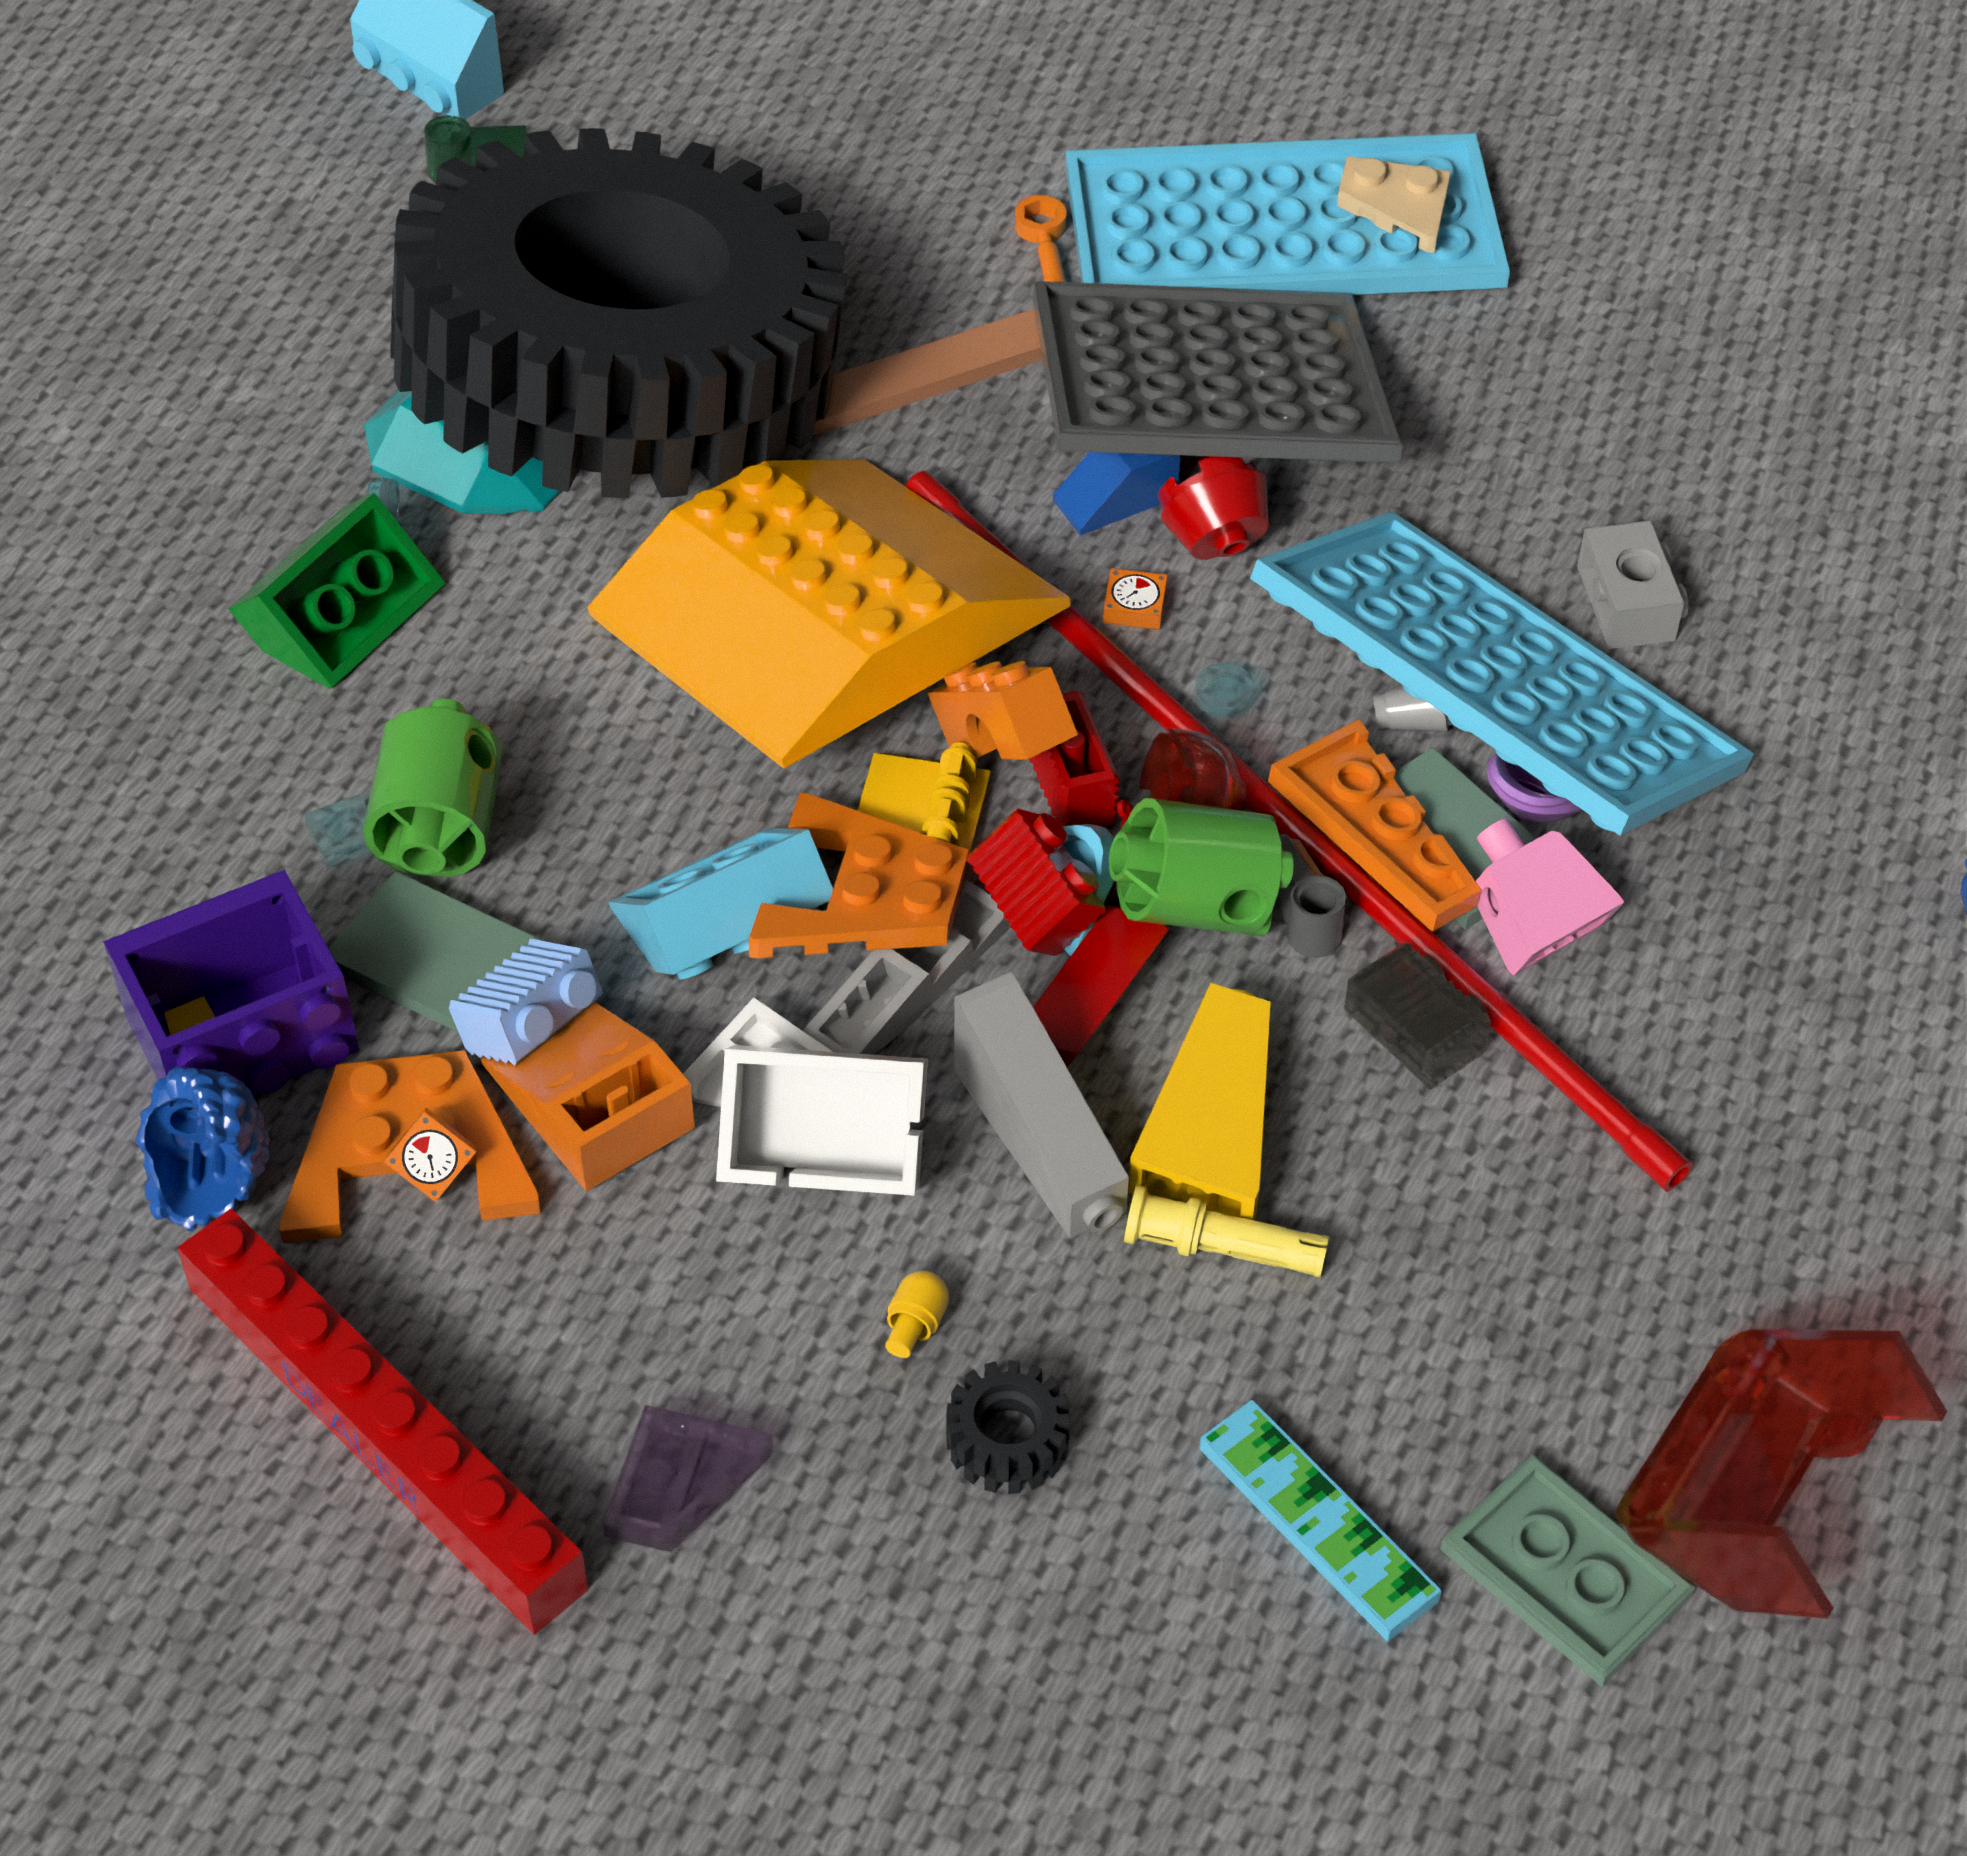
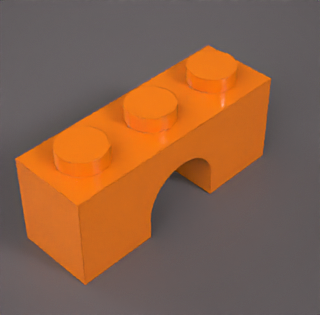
[927,661,1078,760]

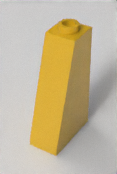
[1128,982,1271,1221]

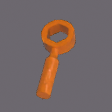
[1014,195,1066,282]

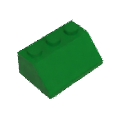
[228,493,445,689]

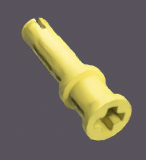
[1124,1185,1329,1278]

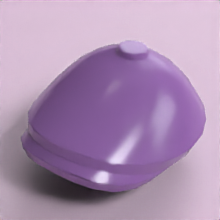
[1487,753,1582,823]

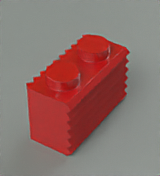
[1029,690,1120,827]
[966,808,1106,956]

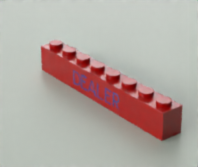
[177,1208,588,1635]

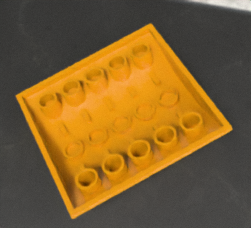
[588,459,1071,769]

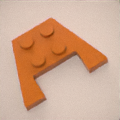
[749,792,969,959]
[280,1050,541,1244]

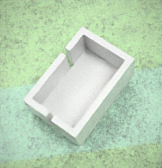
[716,1045,928,1196]

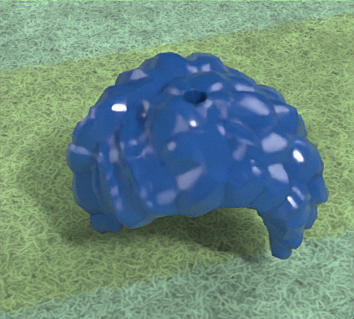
[135,1066,270,1231]

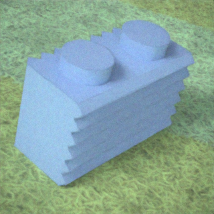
[449,939,603,1066]

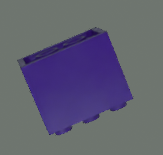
[103,870,360,1095]

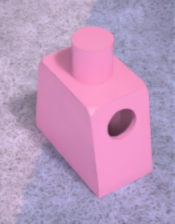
[1476,818,1624,976]

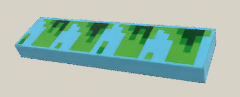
[1199,1400,1442,1642]

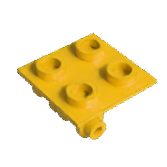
[857,742,991,854]

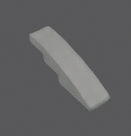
[803,879,1010,1055]

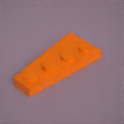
[1268,719,1482,932]

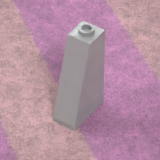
[954,972,1129,1239]

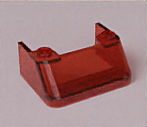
[1616,1329,1948,1619]

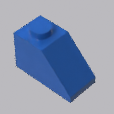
[1053,452,1180,536]

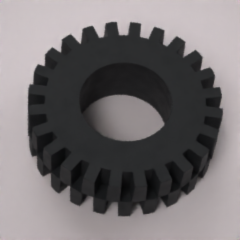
[390,128,847,498]

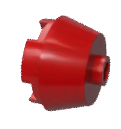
[1158,456,1269,560]

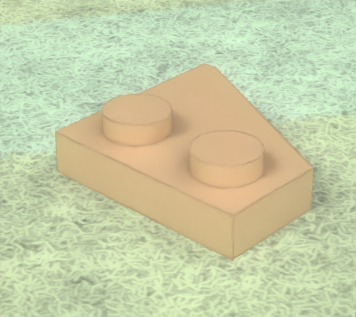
[1337,156,1451,253]

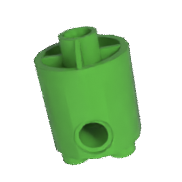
[363,698,504,877]
[1109,798,1294,937]

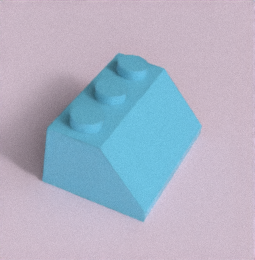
[350,0,504,123]
[608,828,833,980]

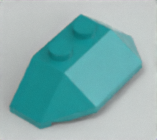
[364,390,577,514]

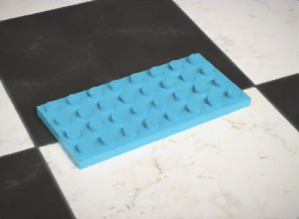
[1065,133,1510,295]
[1250,511,1754,836]

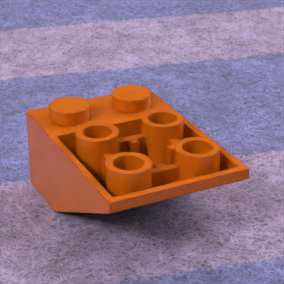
[481,1002,695,1192]

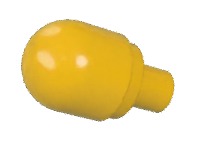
[885,1270,949,1358]

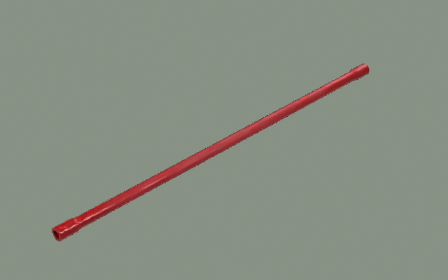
[905,471,1693,1192]

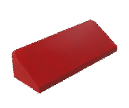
[1033,905,1170,1067]

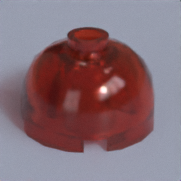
[1139,728,1247,811]

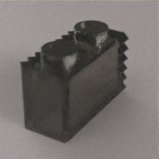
[1344,942,1491,1090]

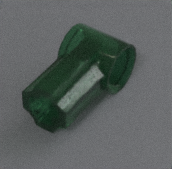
[424,115,527,183]

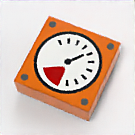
[1103,568,1168,630]
[384,1107,478,1202]

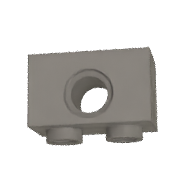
[1577,521,1688,649]

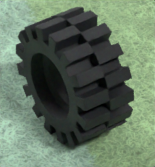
[946,1360,1071,1494]

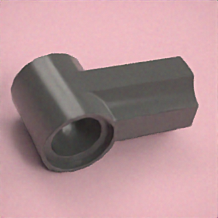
[1274,833,1346,958]

